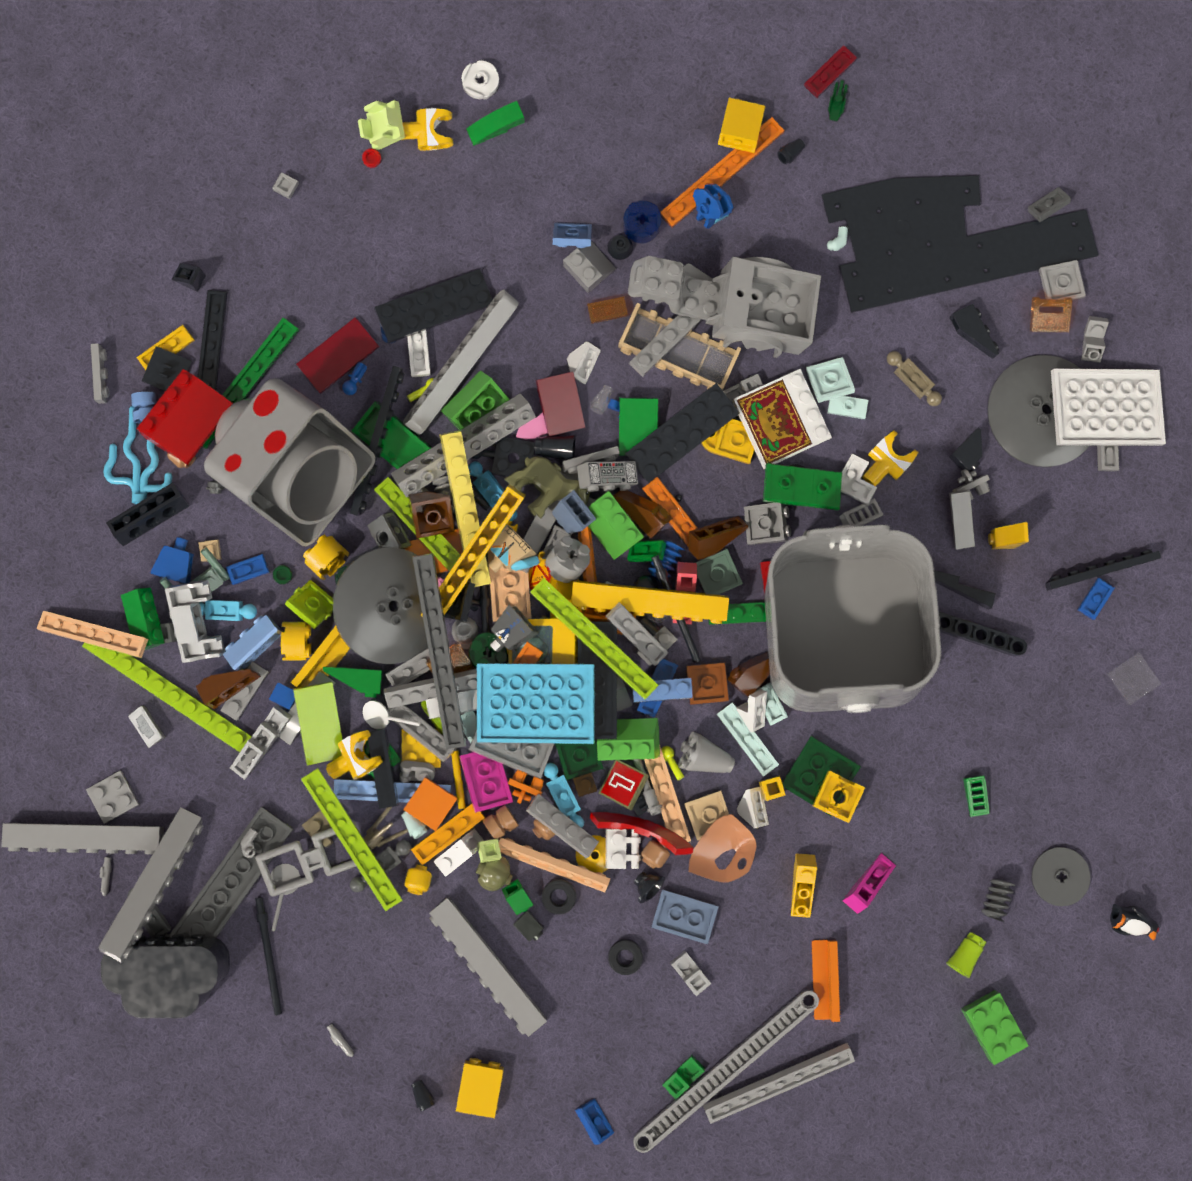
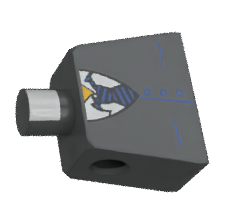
[490,605,539,652]

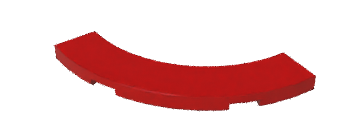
[590,812,694,855]

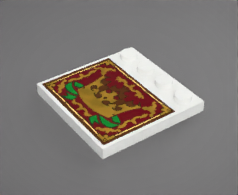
[732,369,832,469]

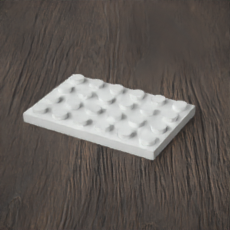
[1051,369,1166,445]

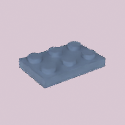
[651,889,719,945]

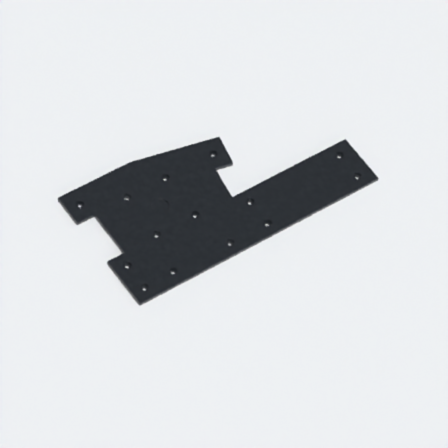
[821,176,1099,313]

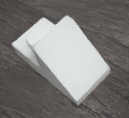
[736,689,767,732]

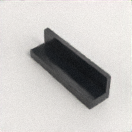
[368,728,399,809]

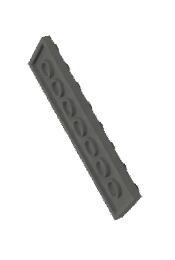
[169,807,294,938]

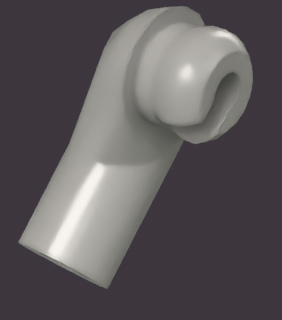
[240,828,258,858]

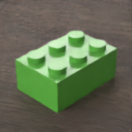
[961,990,1029,1065]

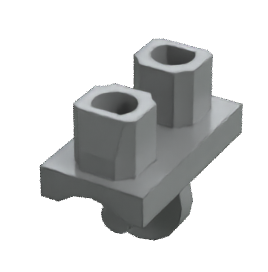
[952,469,990,500]

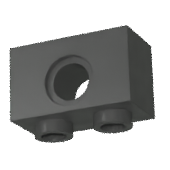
[367,512,411,550]

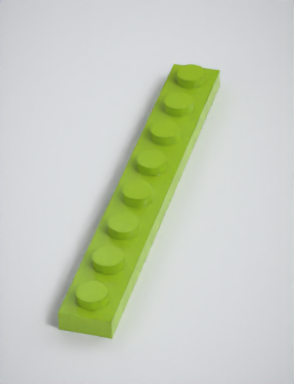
[530,578,659,700]
[301,768,402,911]

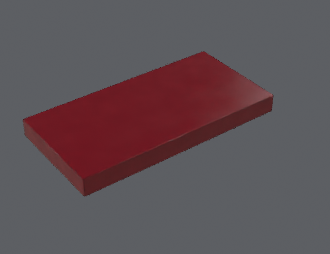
[296,317,379,394]

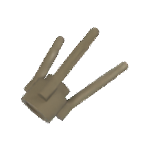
[363,807,408,849]

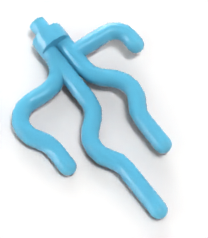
[103,406,172,504]

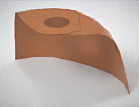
[689,814,757,882]

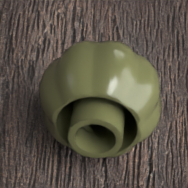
[475,856,513,891]

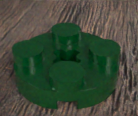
[468,633,507,668]

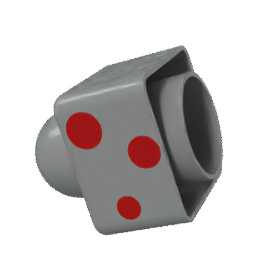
[204,378,375,546]

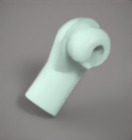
[827,227,848,251]

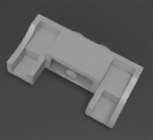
[165,579,225,663]

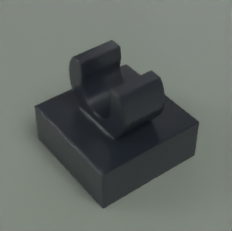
[633,790,649,817]

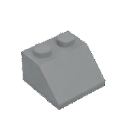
[563,241,616,293]

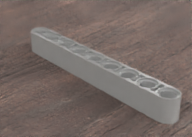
[403,290,519,435]

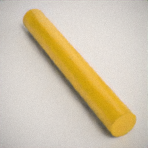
[451,751,466,809]

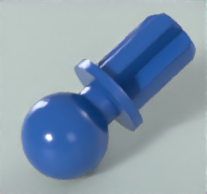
[342,362,367,395]

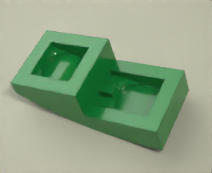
[662,1055,705,1099]

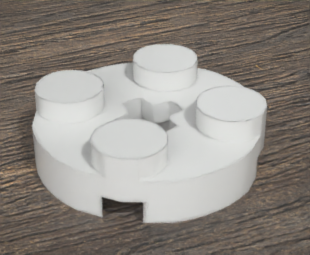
[462,61,499,99]

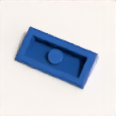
[575,1098,614,1145]

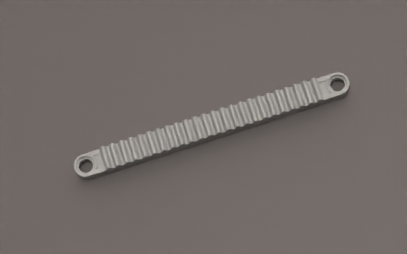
[633,990,819,1153]

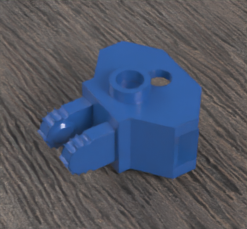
[693,184,734,228]

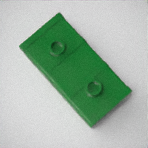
[763,463,842,510]

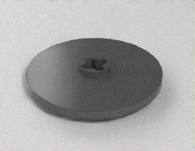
[1031,847,1090,906]

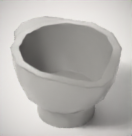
[452,617,479,649]

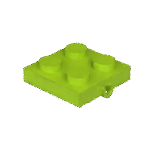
[285,580,333,629]

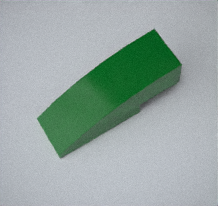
[466,101,525,146]

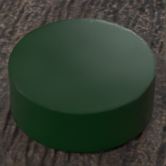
[273,565,293,585]

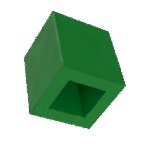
[502,879,533,915]

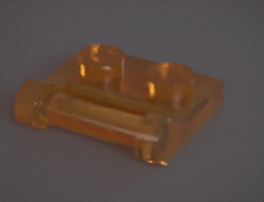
[1030,297,1072,332]

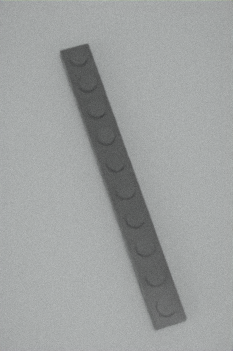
[413,553,466,749]

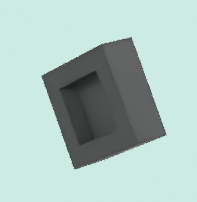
[160,623,177,643]

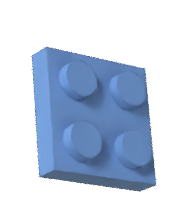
[553,223,592,248]

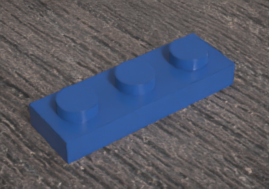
[637,659,678,718]

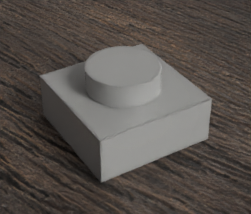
[272,172,299,199]

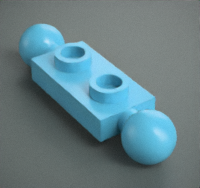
[199,600,257,621]
[543,763,584,828]

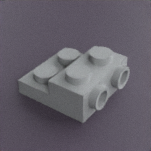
[744,503,791,545]

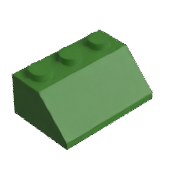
[441,371,510,430]
[588,491,645,560]
[597,718,660,760]

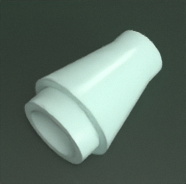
[401,812,428,839]

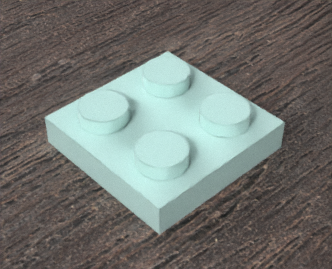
[806,357,855,403]

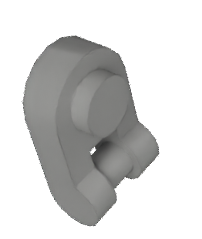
[399,761,435,783]

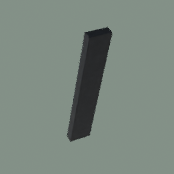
[198,290,227,391]

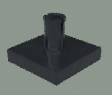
[444,582,480,622]

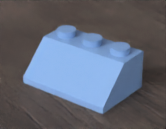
[223,615,283,671]

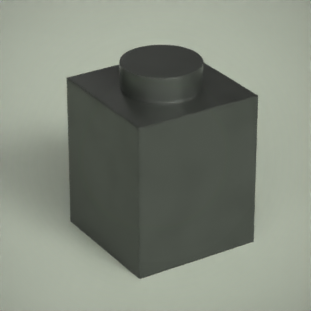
[513,910,544,942]

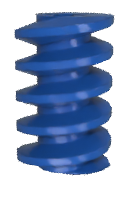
[647,541,685,582]

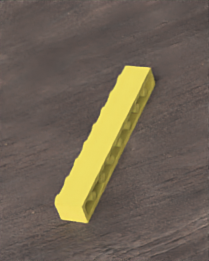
[439,431,491,587]

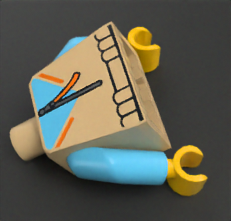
[488,521,546,573]

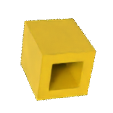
[759,776,785,801]

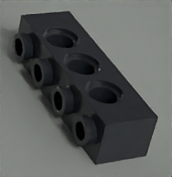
[106,482,189,546]

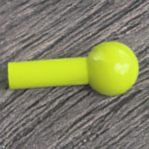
[407,378,434,402]
[661,746,684,780]

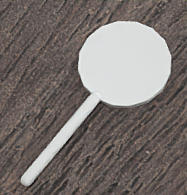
[363,700,420,729]

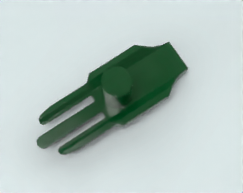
[828,80,847,122]

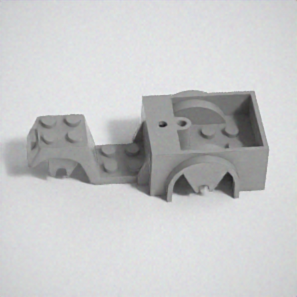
[628,256,821,358]

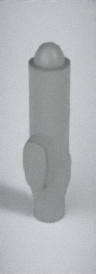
[100,857,111,896]
[327,1024,354,1057]

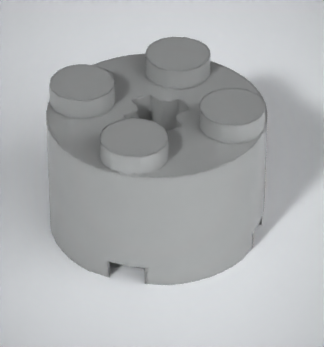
[545,536,590,583]

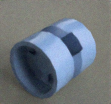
[131,392,157,423]

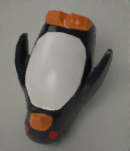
[1110,904,1159,940]

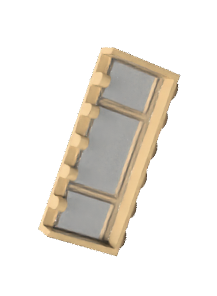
[618,303,741,391]

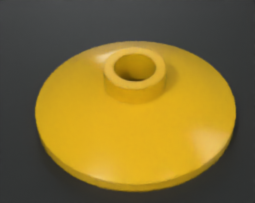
[576,835,608,873]

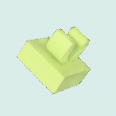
[477,839,502,863]

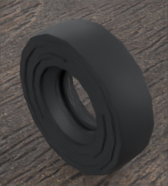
[542,879,577,915]
[608,940,643,975]

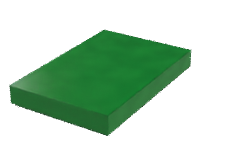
[619,398,658,455]

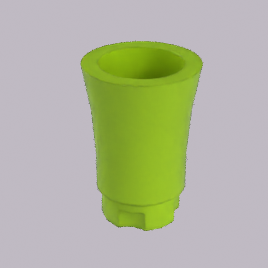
[946,932,986,978]

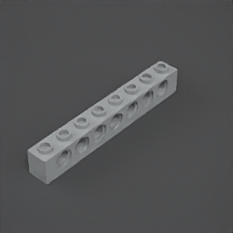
[391,394,536,498]

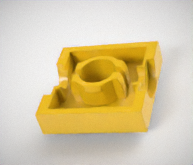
[812,771,865,823]

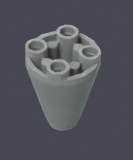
[678,732,735,773]

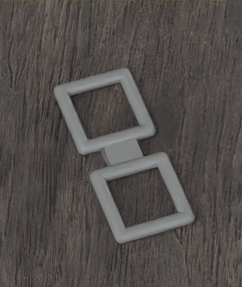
[256,820,360,897]

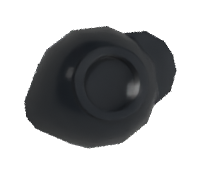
[634,872,665,904]

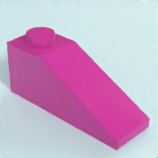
[843,853,896,914]

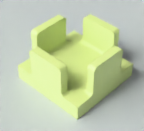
[358,100,405,150]

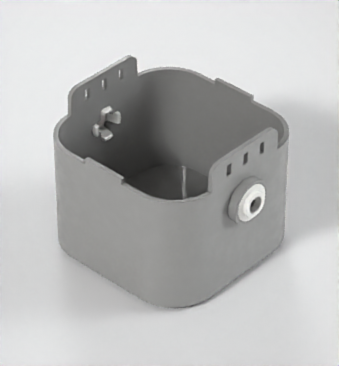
[765,525,941,713]

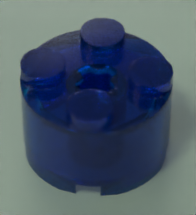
[623,201,661,244]

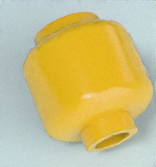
[404,865,432,895]

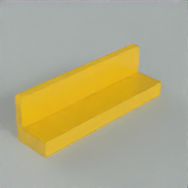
[291,626,350,688]

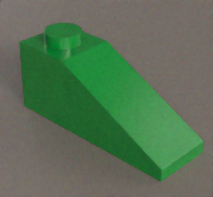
[323,667,382,698]

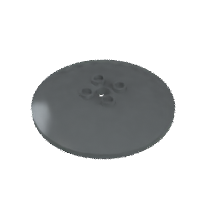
[988,355,1090,467]
[333,547,438,664]

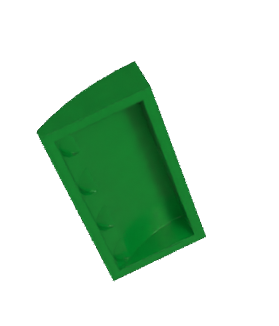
[352,401,433,469]

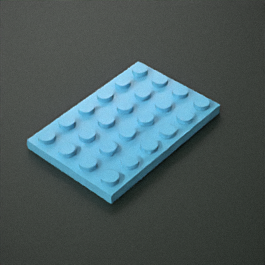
[477,663,595,744]

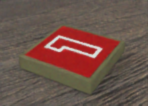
[599,760,649,811]

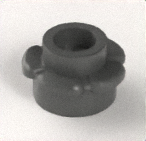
[206,481,225,494]

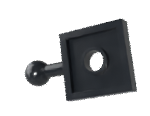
[471,437,535,477]

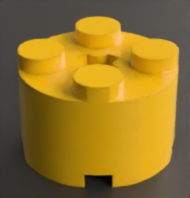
[303,534,349,580]
[281,622,311,661]

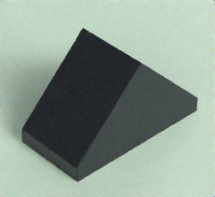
[171,263,206,292]

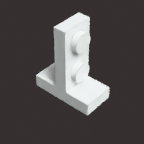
[433,828,484,877]

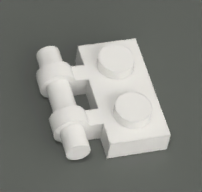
[605,829,641,869]

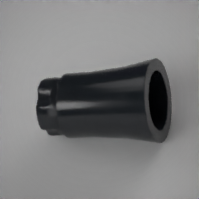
[535,435,576,460]

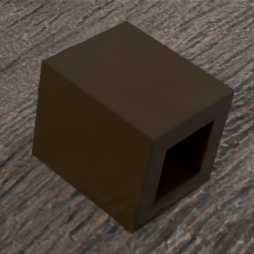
[573,772,597,797]

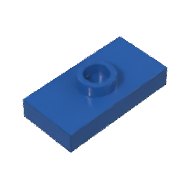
[226,554,270,585]
[1077,578,1115,620]

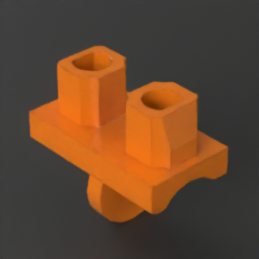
[508,770,544,804]

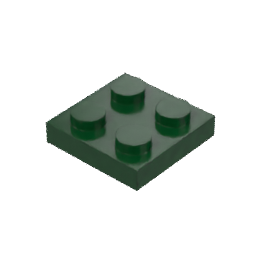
[555,743,603,780]

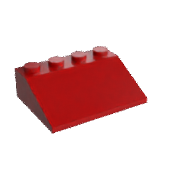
[136,369,233,465]

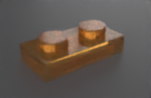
[587,297,628,324]

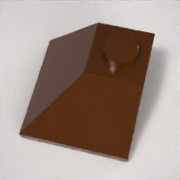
[408,491,455,538]

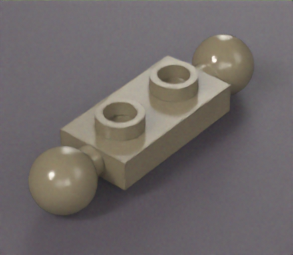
[887,351,942,406]

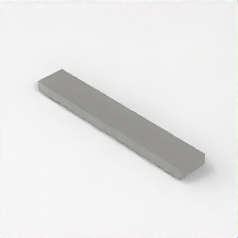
[521,469,578,574]

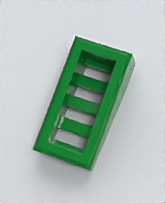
[963,775,990,817]

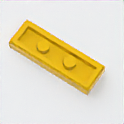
[136,325,195,370]

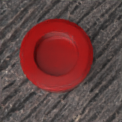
[362,148,381,168]

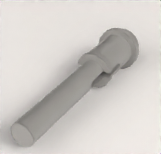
[633,759,662,815]

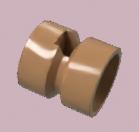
[482,805,519,840]

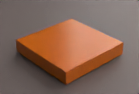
[403,776,458,831]

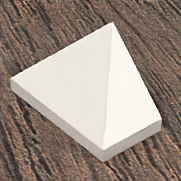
[567,342,601,384]
[737,787,769,828]

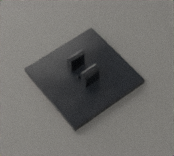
[142,346,192,391]

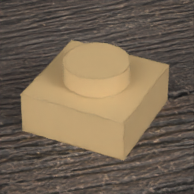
[199,540,222,562]

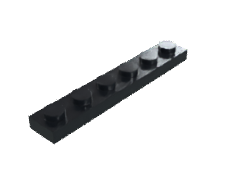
[1045,549,1161,591]

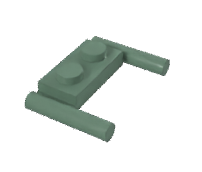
[160,547,230,592]

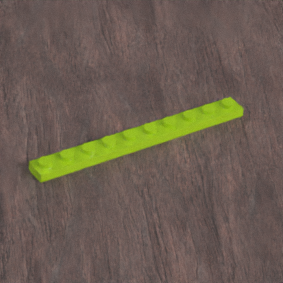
[82,643,252,752]

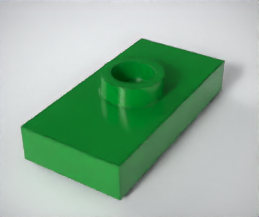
[627,540,666,562]

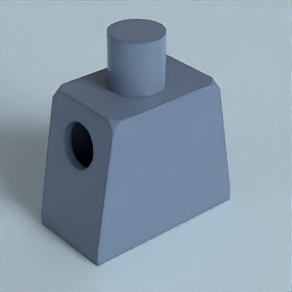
[552,490,596,534]

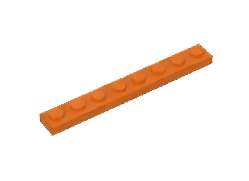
[660,117,784,228]

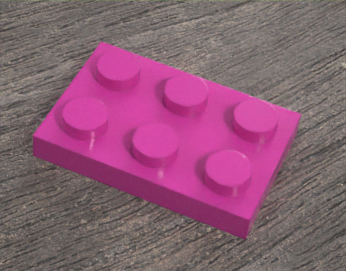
[460,752,513,813]

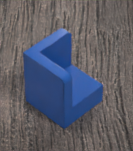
[269,683,295,710]

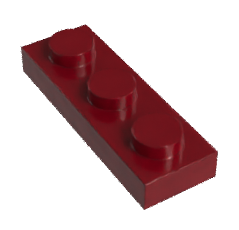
[804,45,857,98]

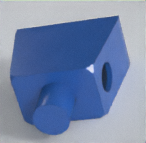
[150,537,194,584]

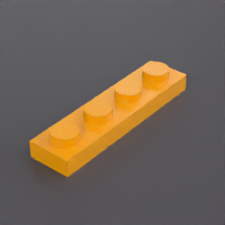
[411,804,485,865]

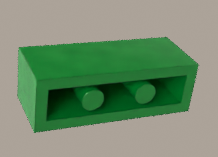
[121,588,165,650]

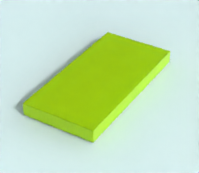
[293,681,342,766]

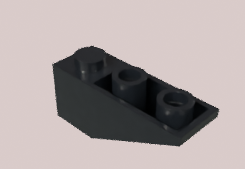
[949,304,999,359]

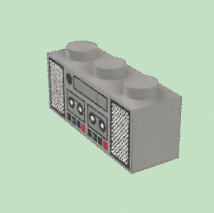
[577,461,638,492]

